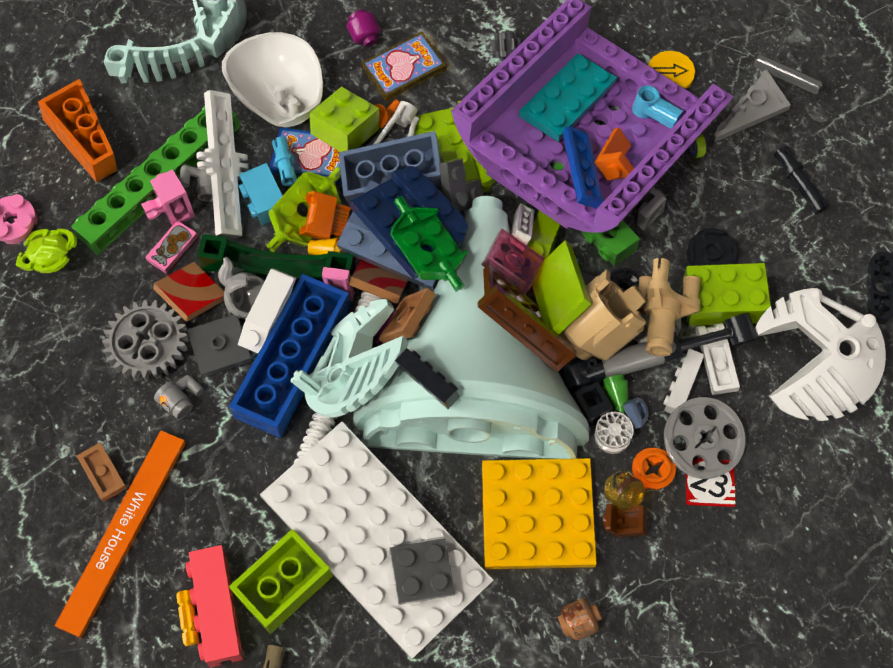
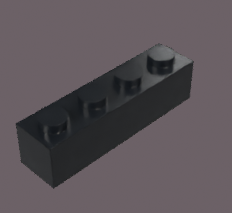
[395,348,460,409]

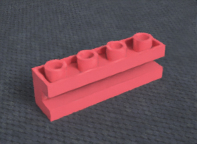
[186,545,244,668]

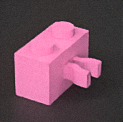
[141,169,195,226]

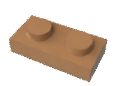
[77,442,127,503]

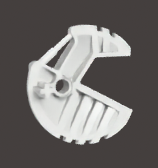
[755,288,886,421]

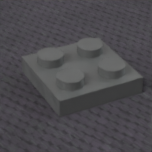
[390,538,455,605]

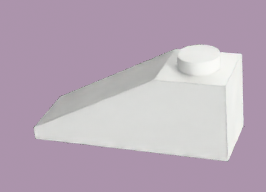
[238,268,296,353]

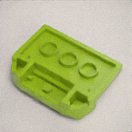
[414,101,496,193]

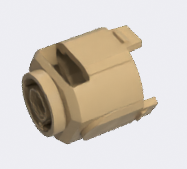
[559,270,647,360]

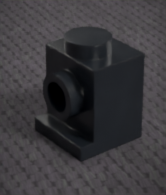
[573,381,613,428]

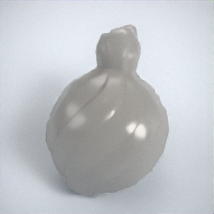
[218,257,265,318]

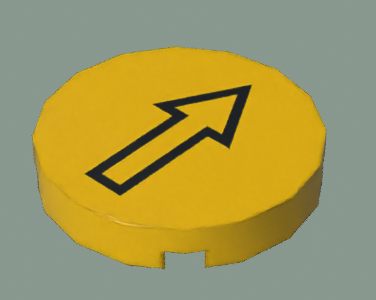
[648,51,695,89]

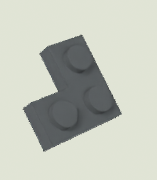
[439,159,483,211]

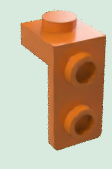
[594,128,634,180]

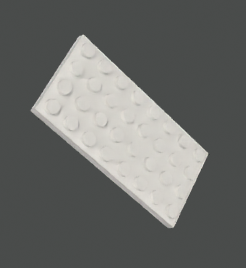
[260,422,493,659]

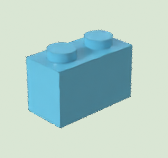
[238,163,282,226]

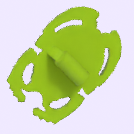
[16,229,77,273]

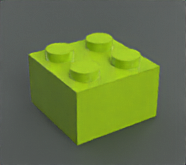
[309,86,379,152]

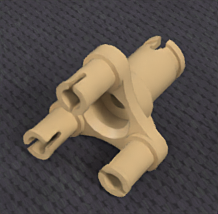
[638,258,701,357]

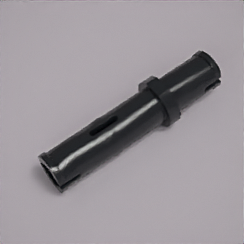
[774,146,829,215]

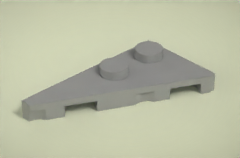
[712,70,791,142]

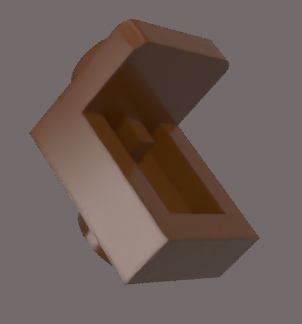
[603,504,647,538]

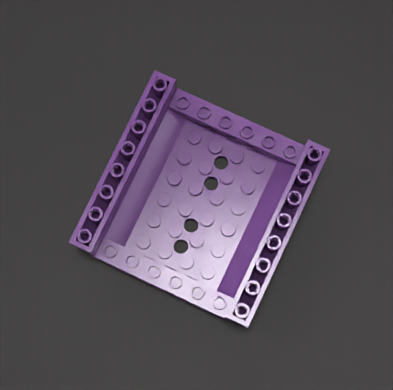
[451,0,734,233]

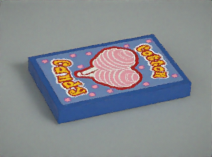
[269,127,342,184]

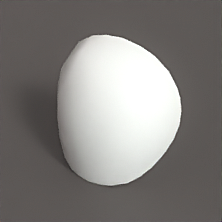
[222,32,323,127]

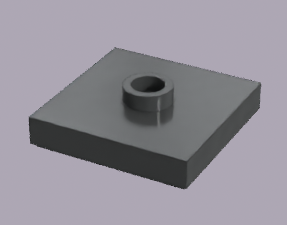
[187,314,252,378]

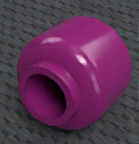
[346,9,381,47]

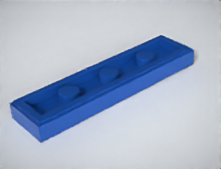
[562,126,604,209]

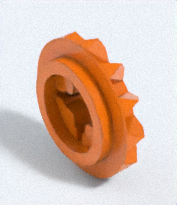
[632,448,676,491]

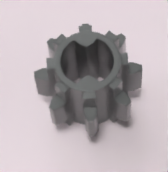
[491,32,520,57]

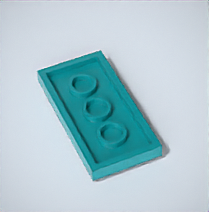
[519,53,617,142]

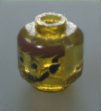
[604,471,645,511]

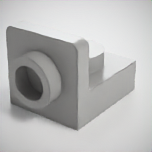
[637,188,666,230]

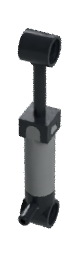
[561,313,758,390]

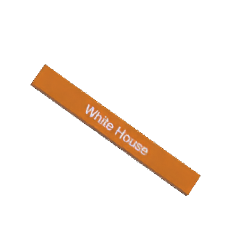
[55,431,186,639]

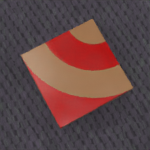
[349,260,408,303]
[153,262,224,322]

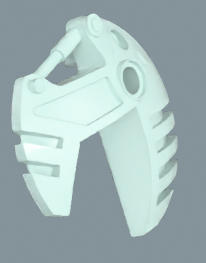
[291,299,408,417]

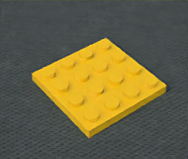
[482,458,596,569]

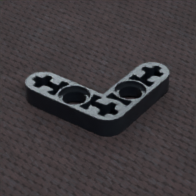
[867,252,893,324]

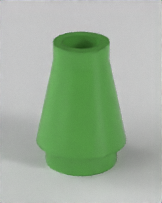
[602,374,629,415]

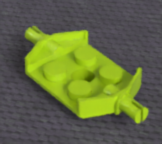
[266,167,342,252]

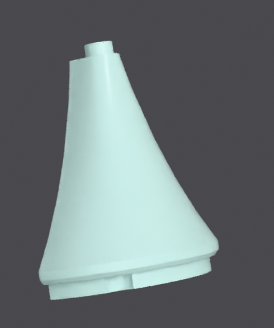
[353,196,589,459]

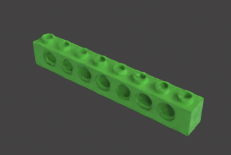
[71,106,240,256]

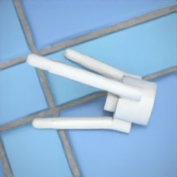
[373,101,419,145]

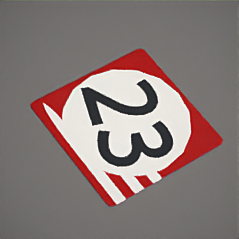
[686,459,735,507]

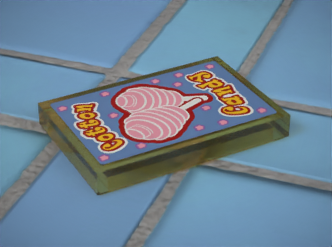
[361,31,447,101]

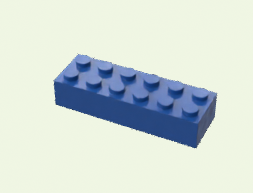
[229,274,351,438]

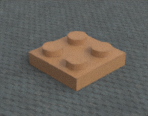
[379,288,436,343]

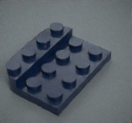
[350,166,468,280]

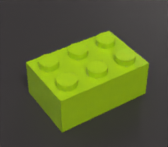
[683,263,771,326]
[229,529,333,635]

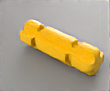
[176,590,199,646]

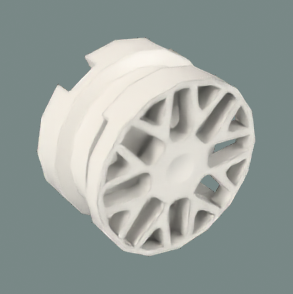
[594,412,634,454]

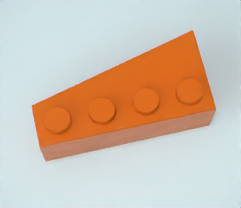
[38,79,117,183]

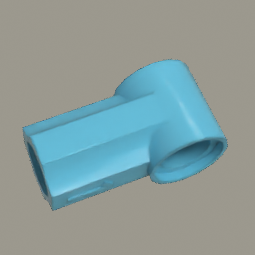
[632,85,684,129]

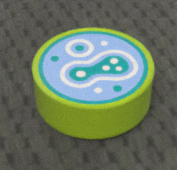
[689,134,706,158]

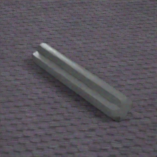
[753,54,823,94]

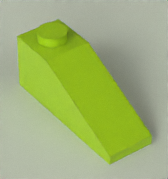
[519,210,561,277]

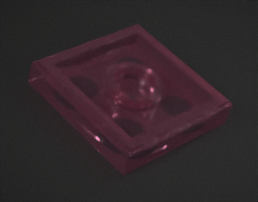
[481,229,544,294]

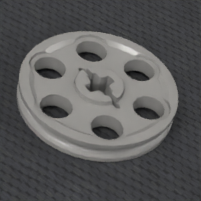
[664,397,745,479]

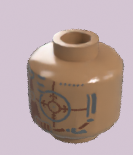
[558,598,602,641]

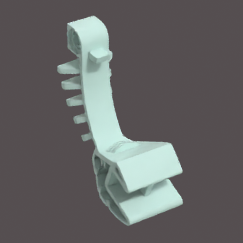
[104,0,247,84]

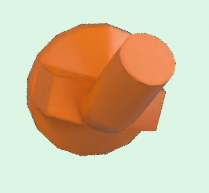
[374,99,400,128]

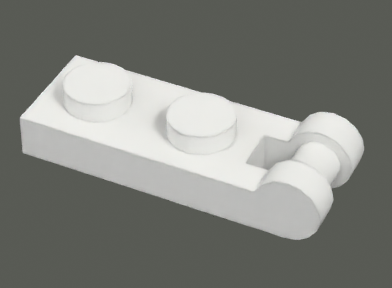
[696,323,740,395]

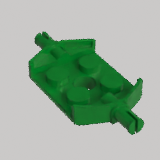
[390,196,468,292]

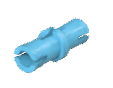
[272,137,297,186]

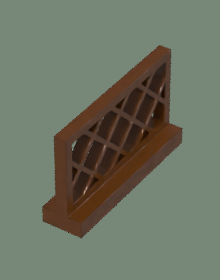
[478,264,576,372]

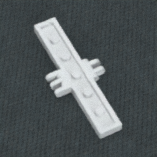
[196,90,249,238]

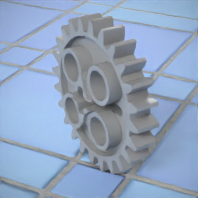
[102,300,189,382]

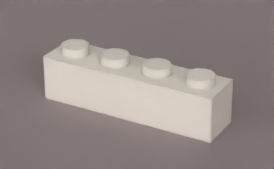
[510,203,534,250]
[663,349,705,417]

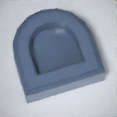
[623,397,649,429]

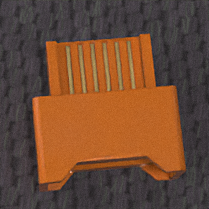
[299,191,351,240]

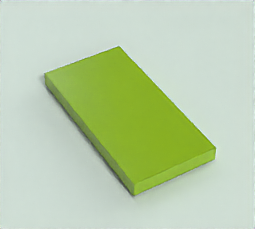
[529,240,591,335]

